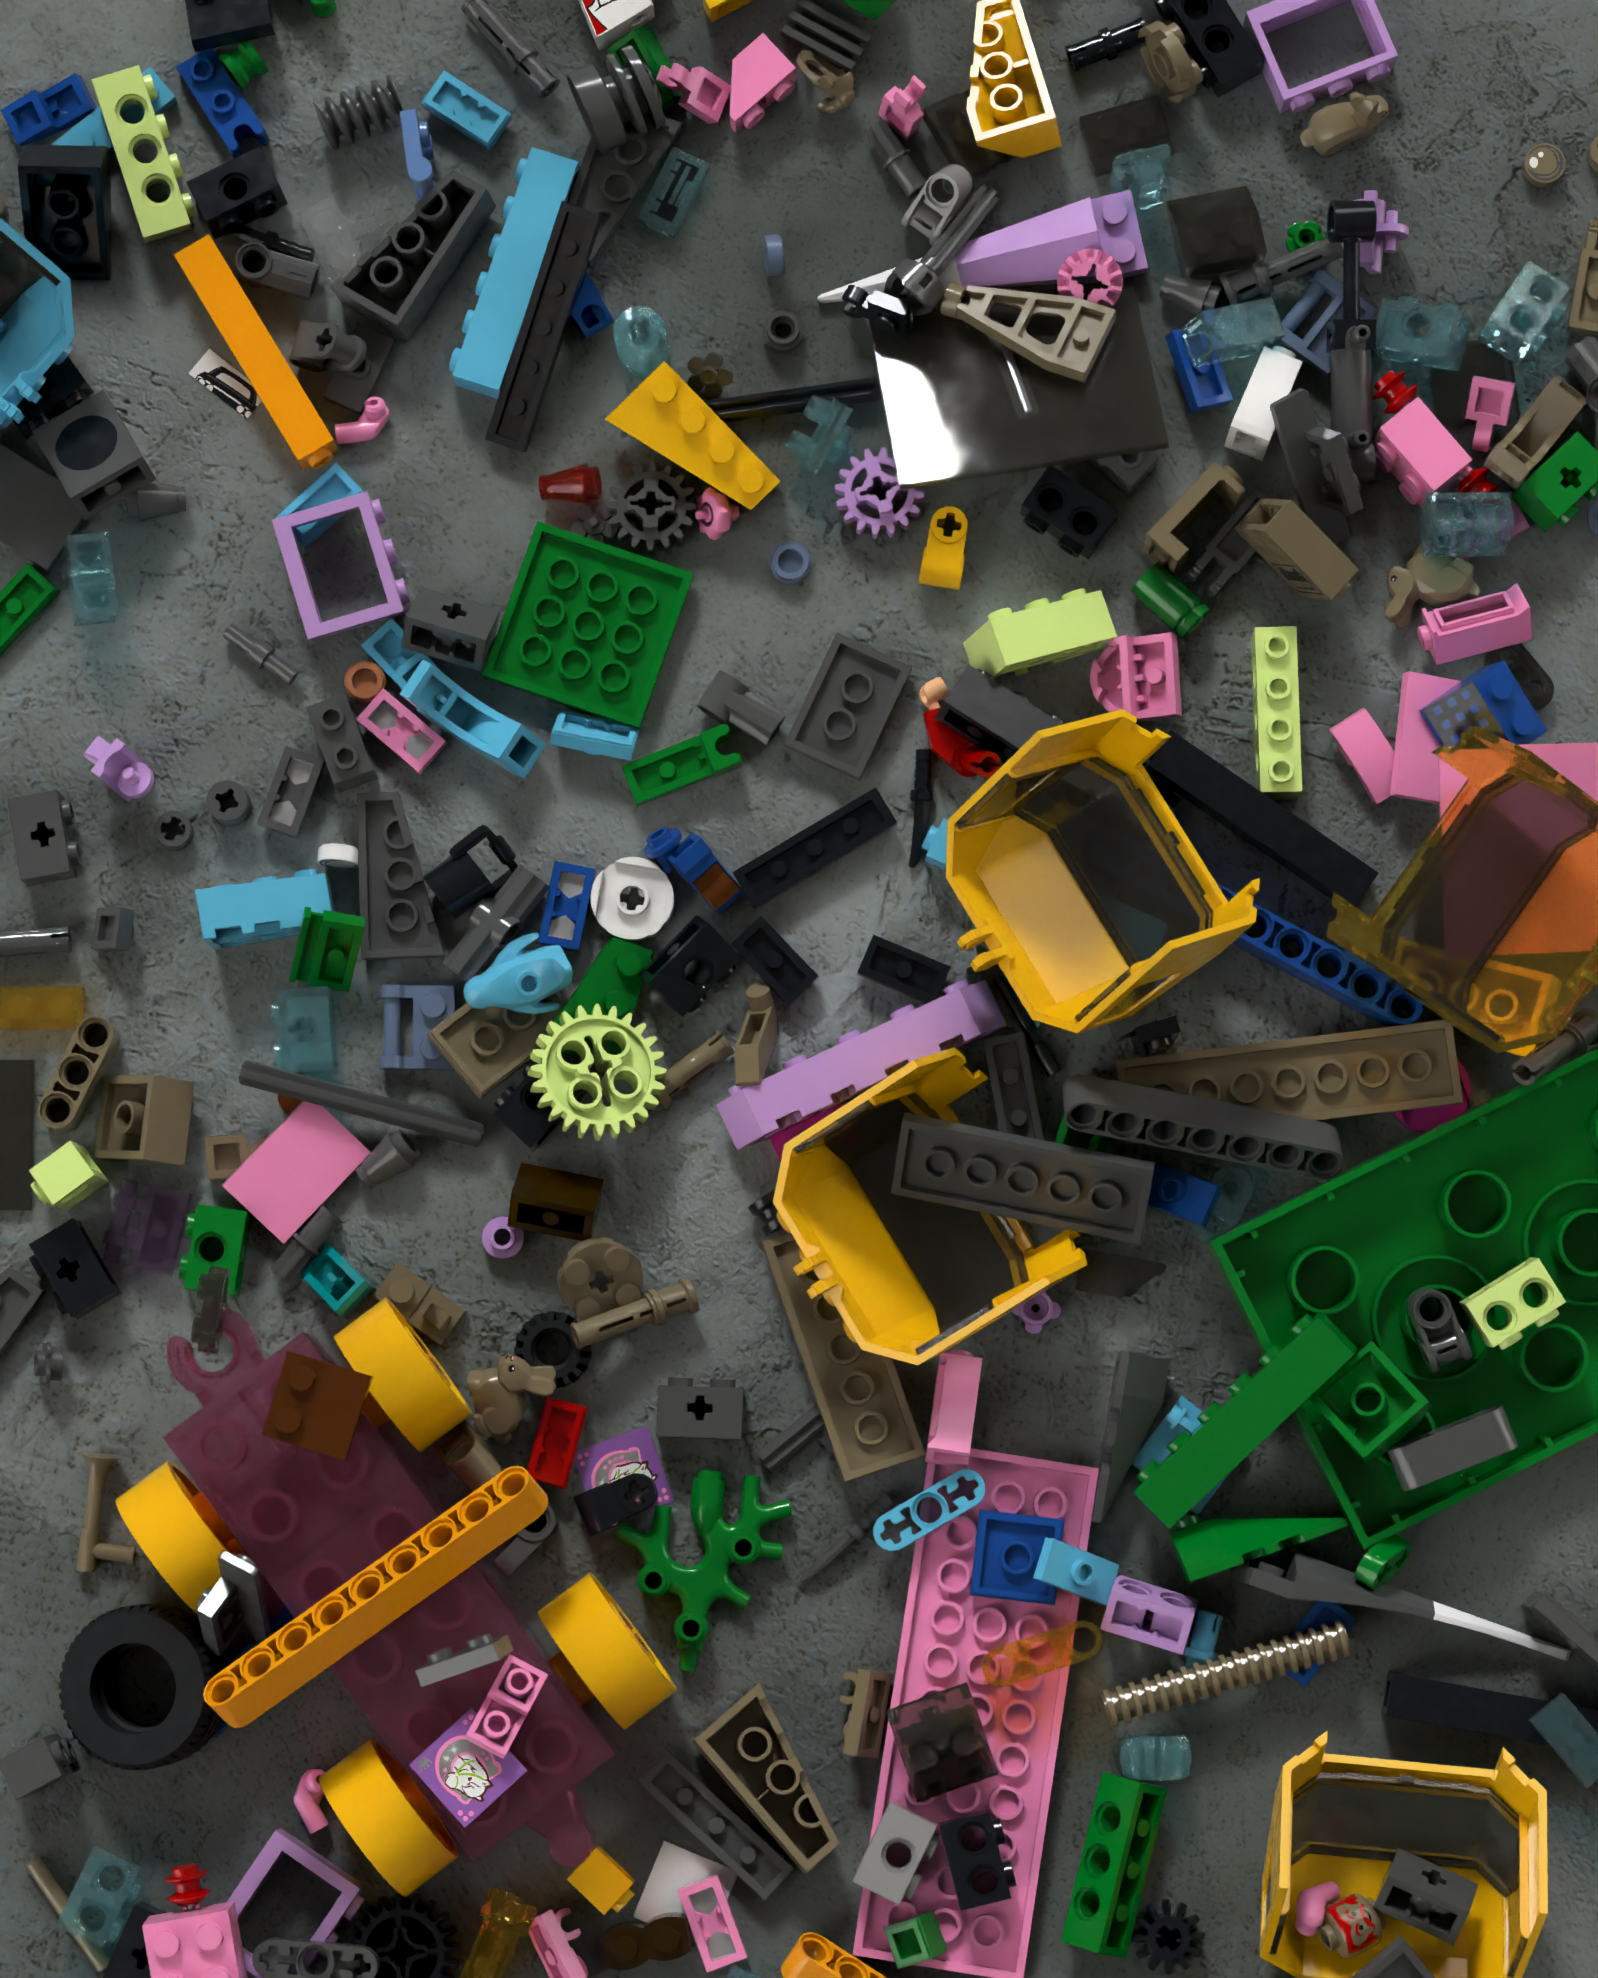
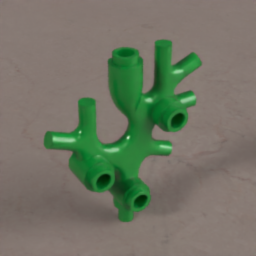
[615,1469,793,1672]

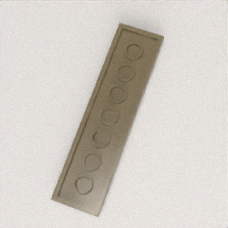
[1115,1019,1463,1145]

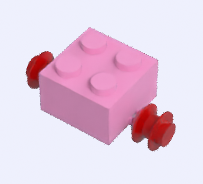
[1372,370,1502,512]
[142,1863,248,1978]

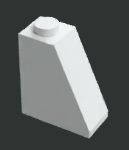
[1224,346,1303,461]

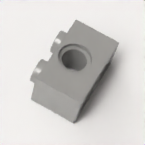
[852,1800,941,1905]

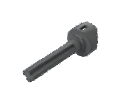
[884,184,999,317]

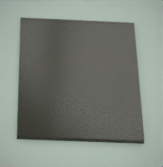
[870,277,1169,490]

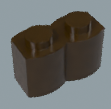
[601,1912,694,1970]

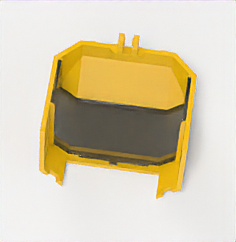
[946,709,1260,1034]
[773,1047,1087,1366]
[1260,1730,1548,1978]

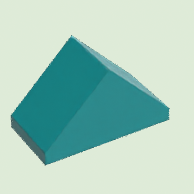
[300,1243,376,1319]

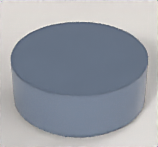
[762,234,785,277]
[770,541,811,585]

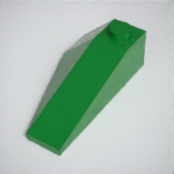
[1168,1514,1349,1582]

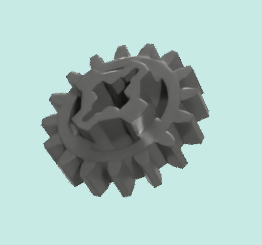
[606,462,697,554]

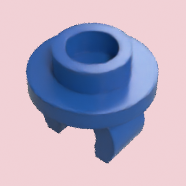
[644,827,682,873]

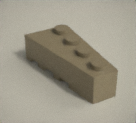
[692,1683,840,1873]

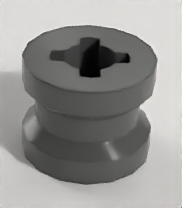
[206,780,252,826]

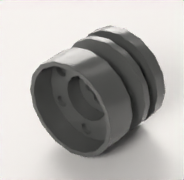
[566,45,666,154]

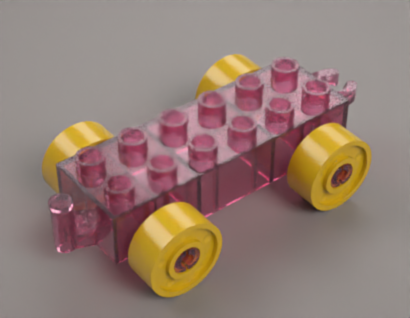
[115,1297,677,1897]

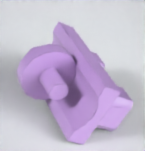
[1341,190,1409,274]
[83,736,154,802]

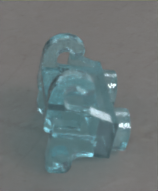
[1110,144,1171,211]

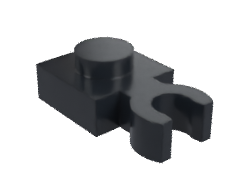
[842,285,914,340]

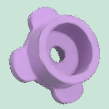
[1012,1291,1061,1334]

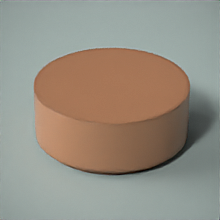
[344,660,387,704]

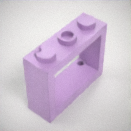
[1243,0,1398,113]
[272,491,410,642]
[227,1828,365,1978]

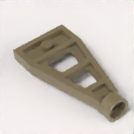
[941,283,1116,383]

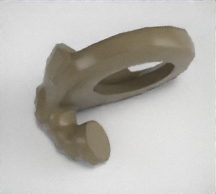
[796,50,855,114]

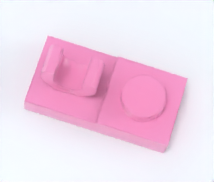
[523,1908,588,1978]

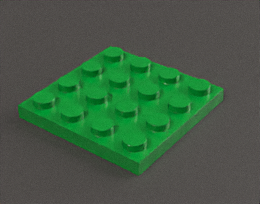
[482,521,694,730]

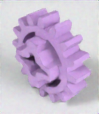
[835,447,924,539]

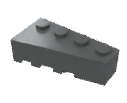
[330,170,496,341]

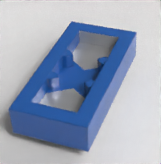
[538,861,597,952]

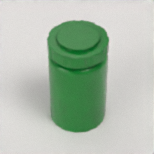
[1130,561,1210,639]

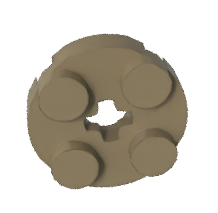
[1138,21,1203,103]
[557,1237,643,1320]

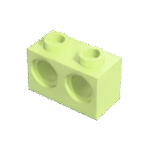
[29,1140,109,1211]
[1459,1257,1566,1350]

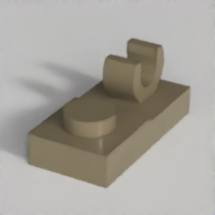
[373,1262,467,1346]
[839,1669,892,1759]

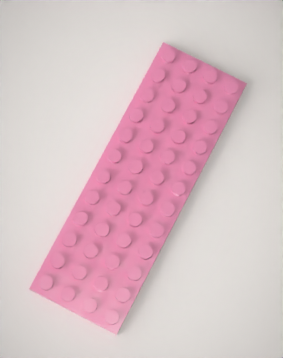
[852,1448,1099,1978]

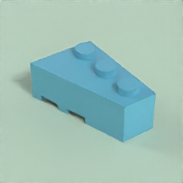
[195,869,335,950]

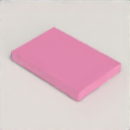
[1390,671,1461,805]
[222,1101,371,1244]

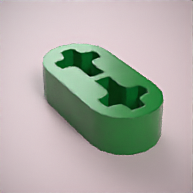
[1354,1534,1413,1590]

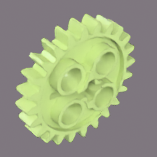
[528,1004,667,1141]

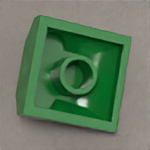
[1308,1341,1431,1463]

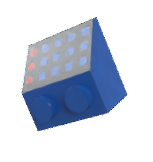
[1419,660,1547,747]

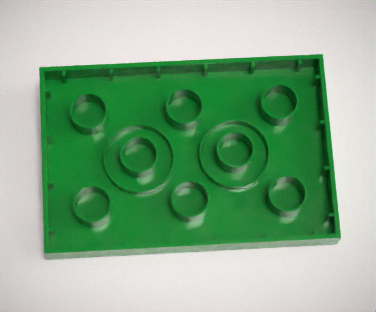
[1205,1045,1598,1549]

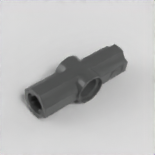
[443,864,550,982]

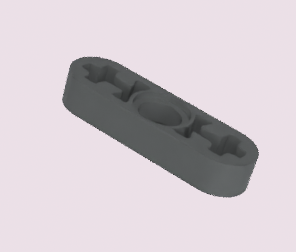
[252,1937,380,1978]

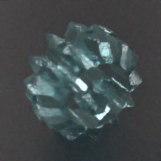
[1119,1734,1192,1781]

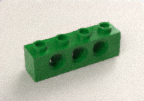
[1061,1772,1168,1959]

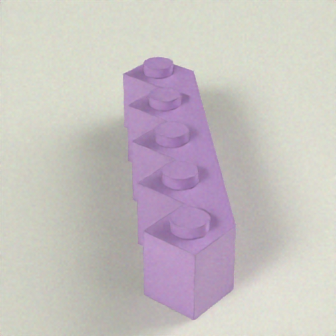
[716,979,1007,1150]

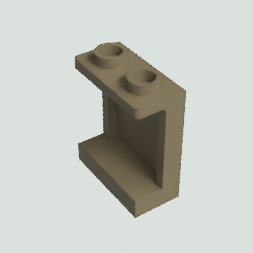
[1141,461,1245,576]

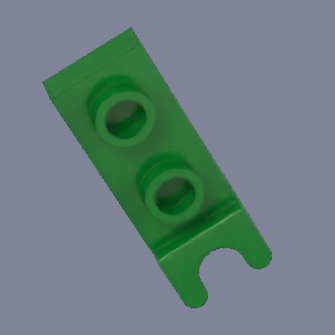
[621,724,743,807]

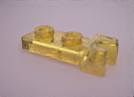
[460,1887,537,1978]

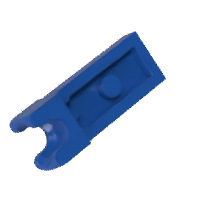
[176,49,270,159]

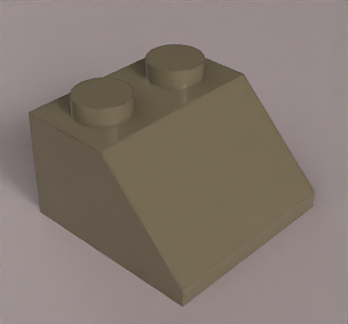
[94,1075,195,1166]

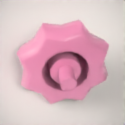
[695,487,740,540]

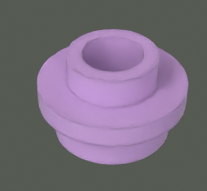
[482,1217,524,1259]

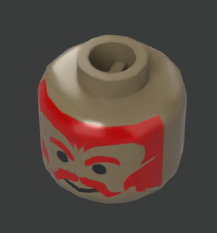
[1318,1893,1386,1958]

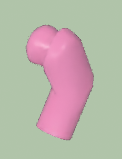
[293,1769,329,1834]
[1295,1881,1340,1936]

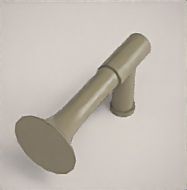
[76,1451,136,1572]

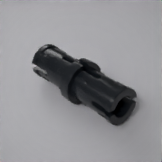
[1065,17,1146,71]

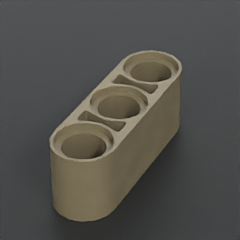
[38,1016,120,1133]

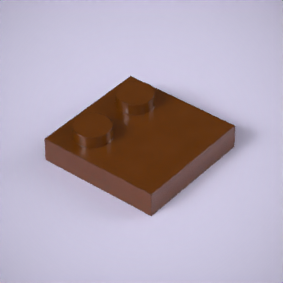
[261,1351,373,1461]

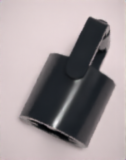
[422,825,518,920]

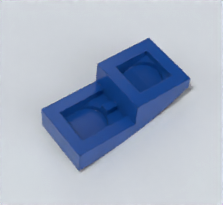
[1,73,97,147]

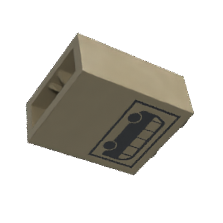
[1234,498,1359,600]

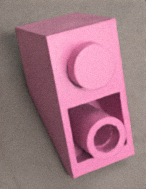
[729,33,797,134]

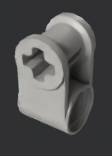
[901,164,972,245]

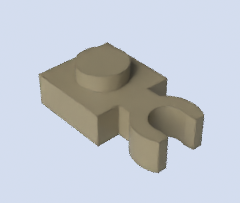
[203,1133,268,1179]

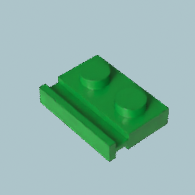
[289,907,365,992]

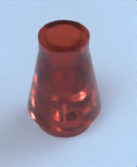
[539,463,602,504]

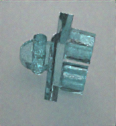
[784,395,858,475]

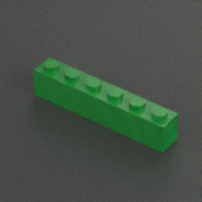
[1133,1311,1357,1529]

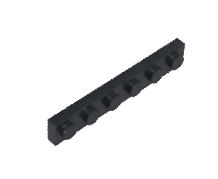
[485,201,603,452]

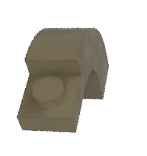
[1484,375,1587,490]

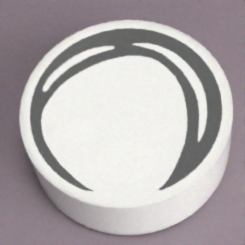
[317,843,359,870]

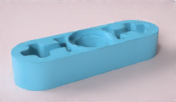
[873,1469,985,1551]

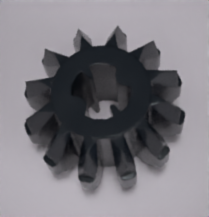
[1131,1899,1204,1974]

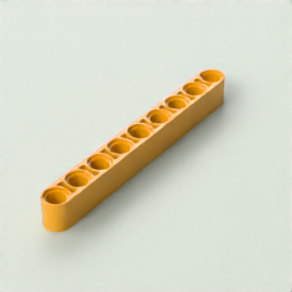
[203,1466,548,1728]

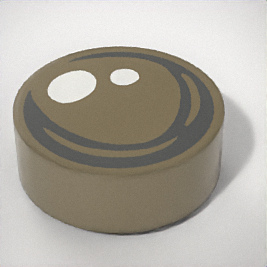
[1522,143,1566,187]

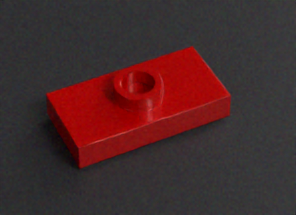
[527,1397,588,1490]

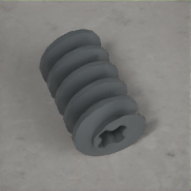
[313,75,403,150]

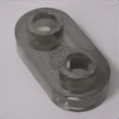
[1484,643,1554,712]
[191,1266,230,1354]

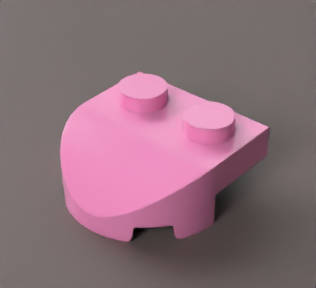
[1090,632,1182,722]

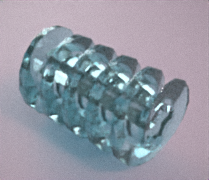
[613,306,669,377]

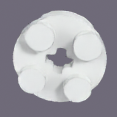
[590,857,675,942]

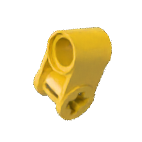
[918,506,968,590]

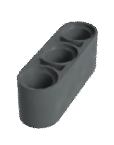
[1387,1405,1518,1491]

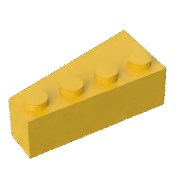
[605,361,781,510]

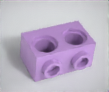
[1100,1574,1199,1655]

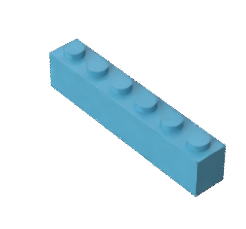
[449,147,580,399]

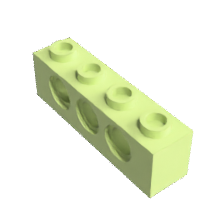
[91,65,196,243]
[1250,626,1302,800]

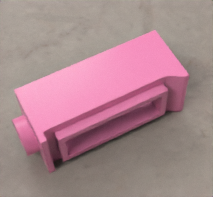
[1417,583,1533,665]
[925,1350,983,1468]

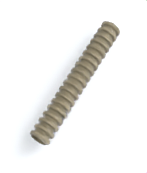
[1101,1619,1351,1728]

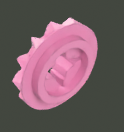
[1057,249,1123,308]

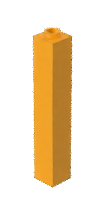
[174,234,339,471]

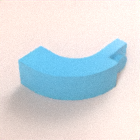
[400,660,547,779]

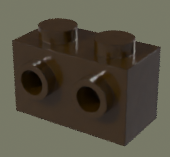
[507,1163,604,1241]

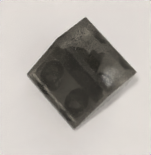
[886,1682,998,1802]

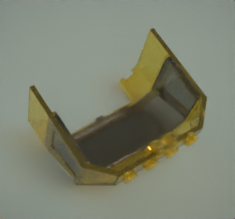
[1326,726,1598,1053]

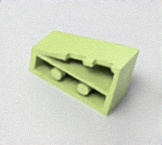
[963,588,1117,679]

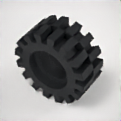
[514,1311,592,1388]

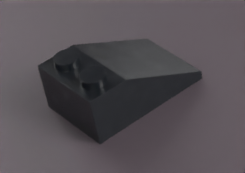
[17,145,111,280]

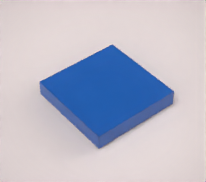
[970,1509,1064,1605]

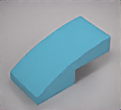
[360,618,443,690]

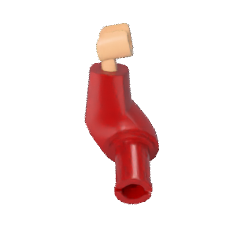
[919,677,1001,778]

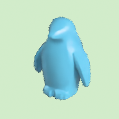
[463,933,573,1014]

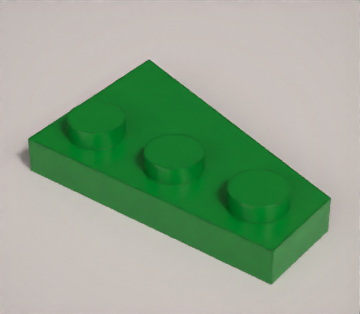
[535,937,653,1064]

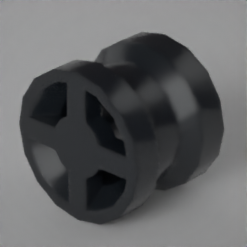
[748,1189,782,1237]

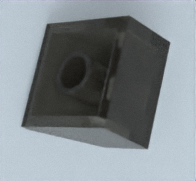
[1166,186,1267,279]

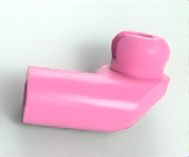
[335,397,389,445]

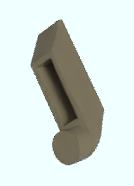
[735,983,777,1086]

